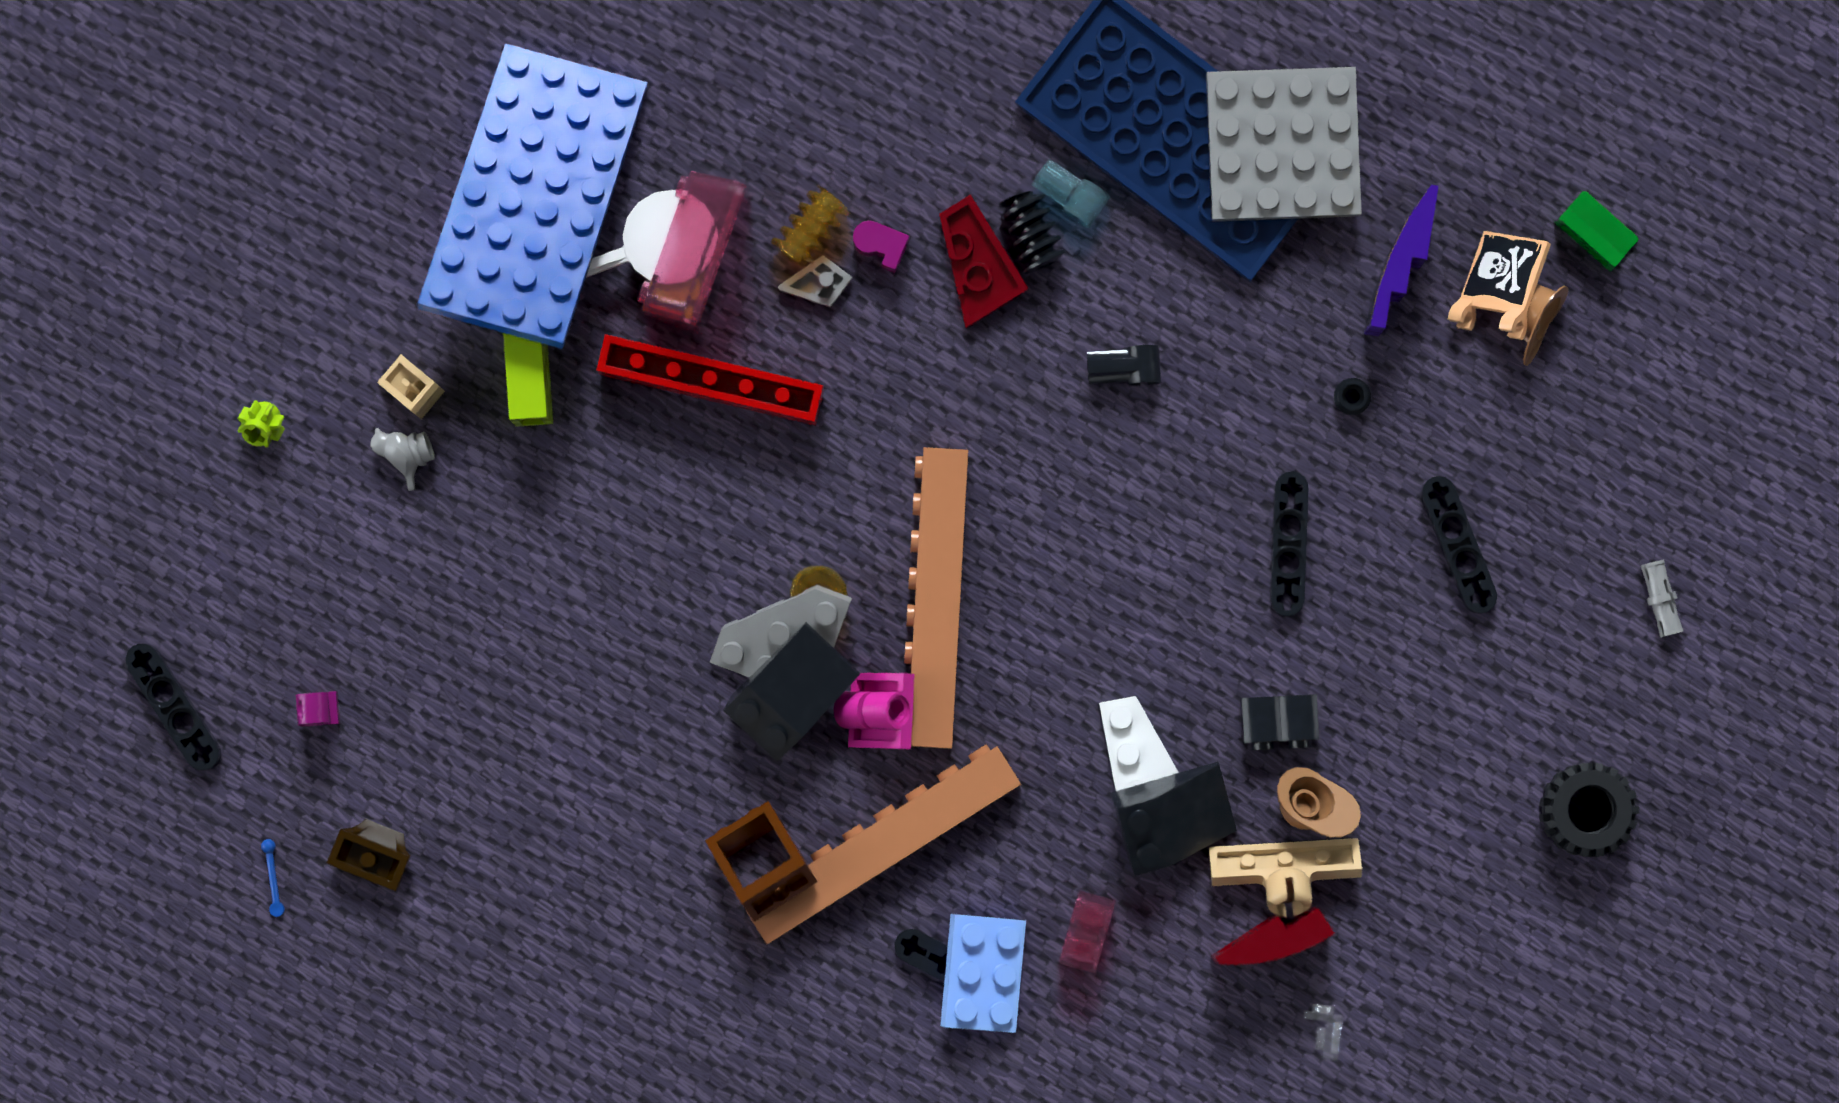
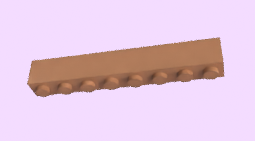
[904,447,968,749]
[746,744,1021,944]

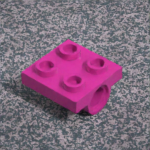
[834,673,914,749]

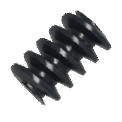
[999,191,1066,274]

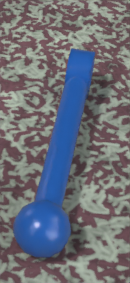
[261,839,285,917]

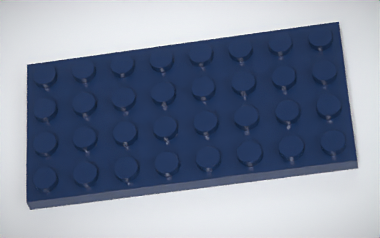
[1015,0,1299,282]

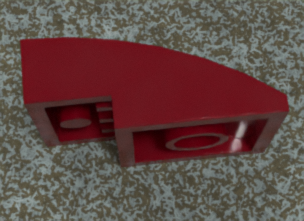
[1211,907,1335,965]

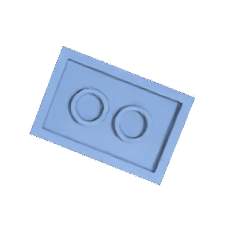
[940,914,1026,1033]

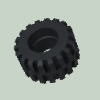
[1539,763,1639,857]

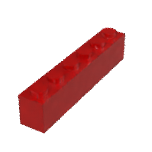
[596,334,824,426]

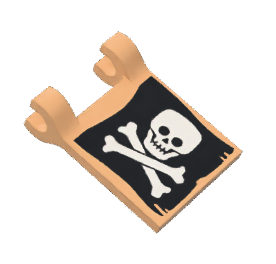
[1448,231,1551,340]

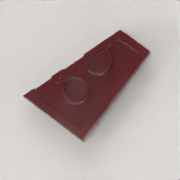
[939,194,1029,329]

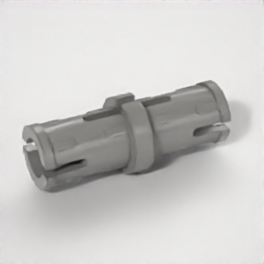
[1641,559,1683,637]

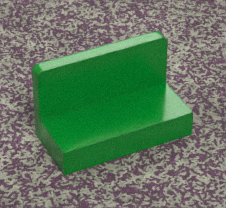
[1555,191,1638,272]

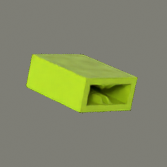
[503,333,553,427]

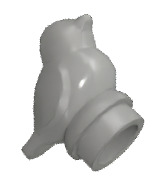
[370,428,435,491]

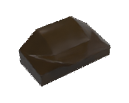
[326,819,411,891]

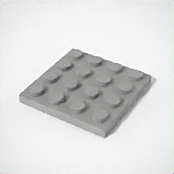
[1206,67,1362,221]

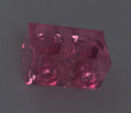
[1058,890,1116,973]

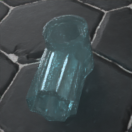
[1031,159,1110,228]

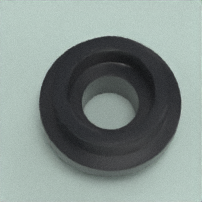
[1334,378,1371,415]

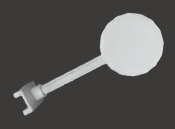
[586,190,719,286]

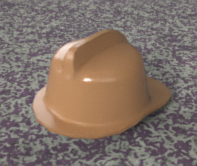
[1523,284,1568,366]
[1277,767,1361,838]

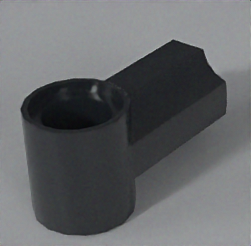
[1087,345,1161,386]

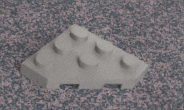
[710,585,852,677]

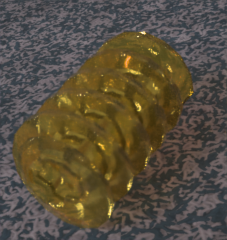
[771,184,850,267]

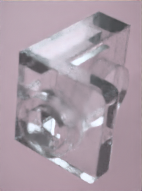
[1303,1004,1343,1061]

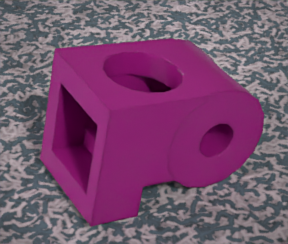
[853,221,910,274]
[295,691,340,727]

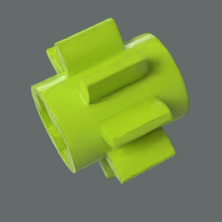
[237,400,285,447]

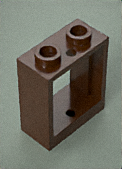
[705,801,818,922]

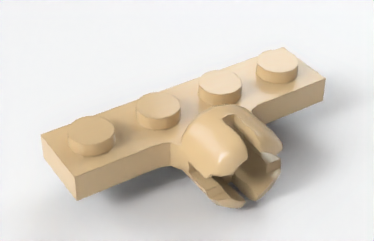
[1209,838,1362,918]

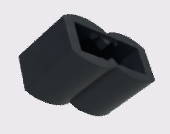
[1241,694,1319,750]

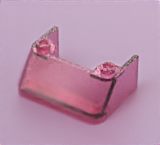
[638,171,750,337]

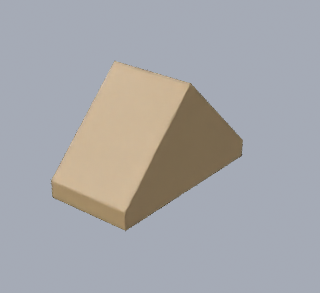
[377,355,445,419]

